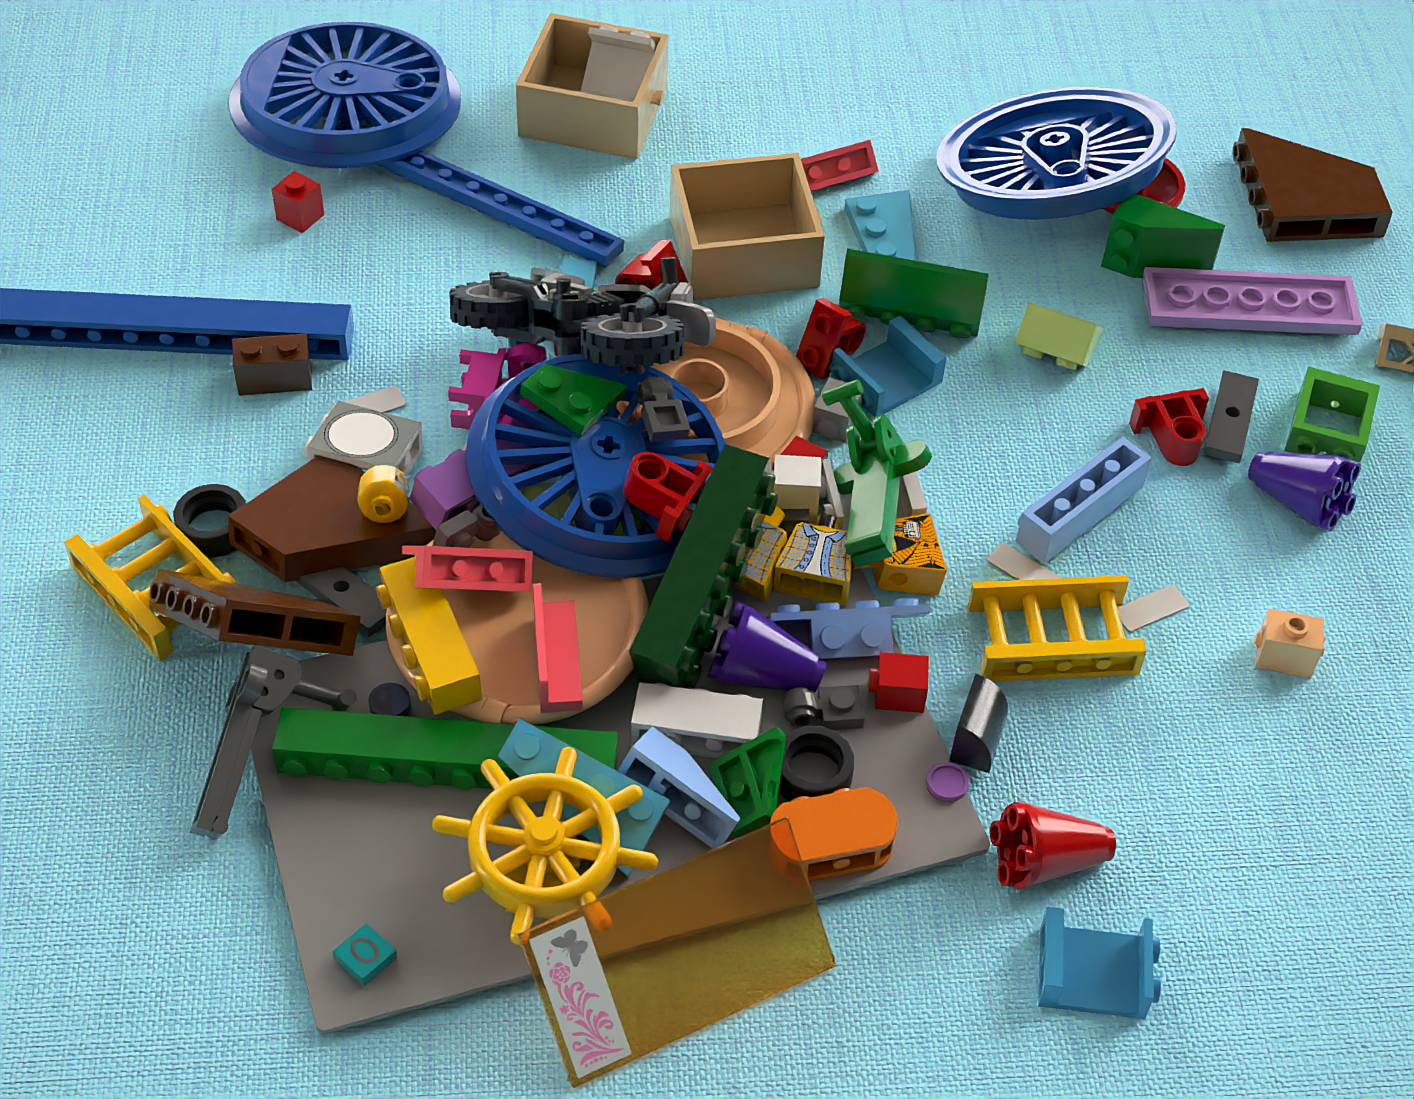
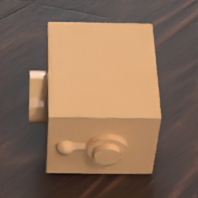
[1254,608,1326,678]

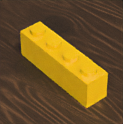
[376,557,483,715]

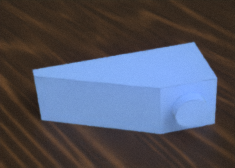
[617,726,741,852]

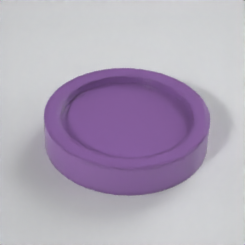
[926,762,969,802]

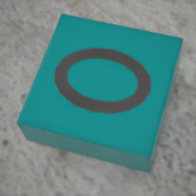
[332,923,397,987]

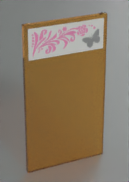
[518,817,837,1088]

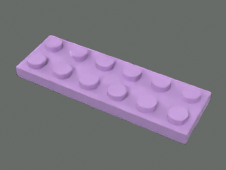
[1143,267,1362,335]

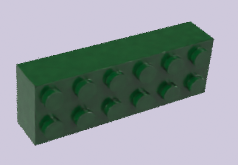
[629,444,778,689]

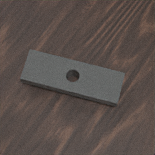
[1203,370,1259,464]
[296,566,387,638]

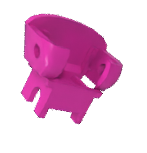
[448,343,547,430]

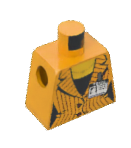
[851,514,947,595]

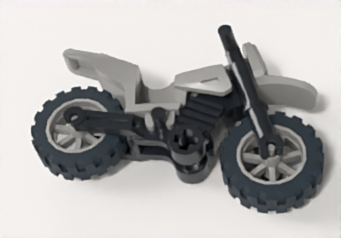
[449,257,716,374]

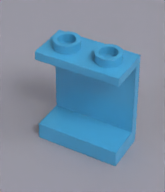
[831,316,946,417]
[1038,907,1161,1019]

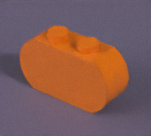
[767,787,898,884]

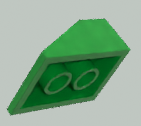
[1101,194,1226,278]

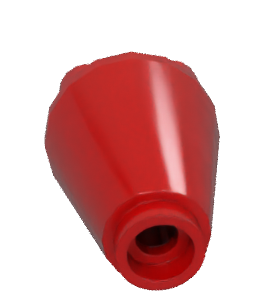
[989,802,1116,889]

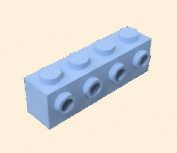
[1016,437,1151,564]

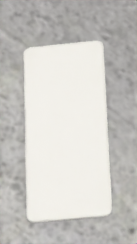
[331,386,406,412]
[987,543,1062,580]
[1118,584,1190,631]

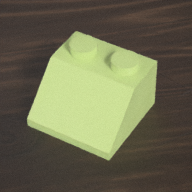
[1015,302,1104,370]

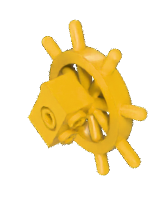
[432,747,658,945]

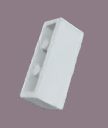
[631,682,763,758]

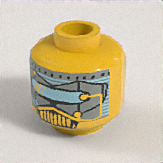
[357,465,410,523]

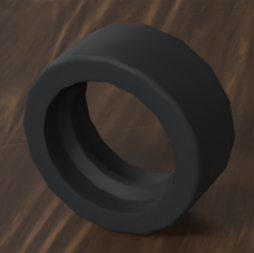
[173,484,246,558]
[778,725,854,802]

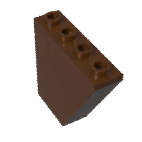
[1232,128,1393,242]
[228,455,436,583]
[149,569,361,656]

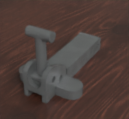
[190,645,357,839]

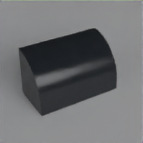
[949,674,1008,773]

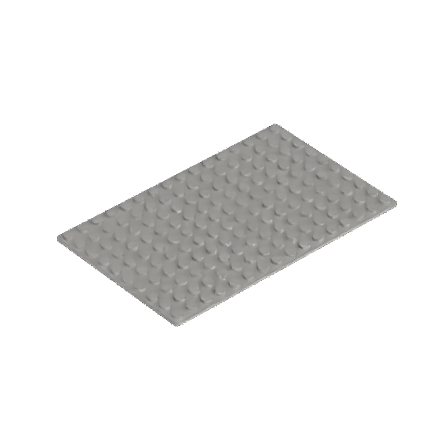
[235,568,990,1034]

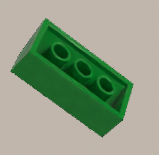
[839,248,989,339]

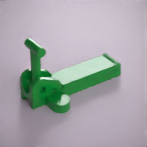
[822,379,932,567]

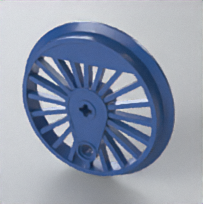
[229,21,461,169]
[936,87,1177,220]
[466,354,726,578]

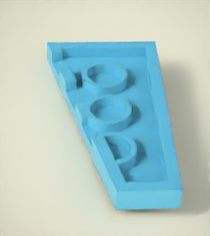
[844,190,915,260]
[498,718,670,878]

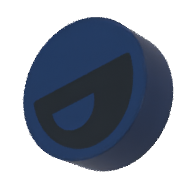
[368,683,411,716]

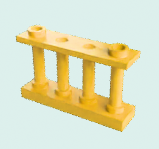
[64,494,237,660]
[968,575,1147,682]

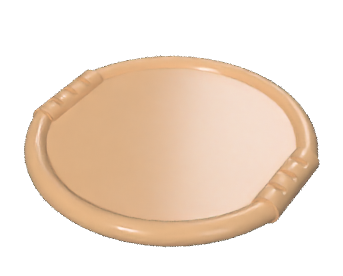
[616,317,816,470]
[386,519,649,725]

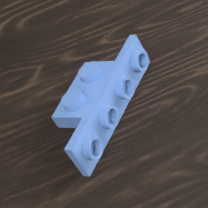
[766,598,930,660]

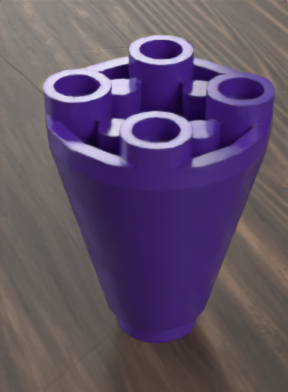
[1248,451,1361,532]
[707,601,827,693]

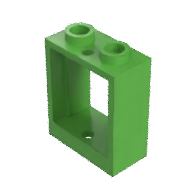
[1284,367,1380,463]

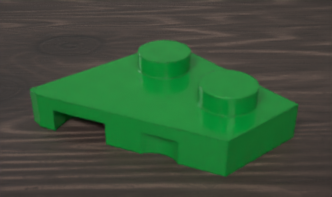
[519,364,627,436]
[709,726,786,840]

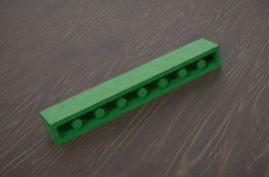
[272,707,618,790]

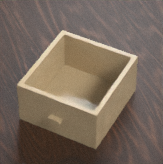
[516,13,669,159]
[669,153,825,301]

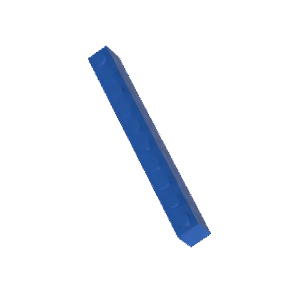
[0,288,354,361]

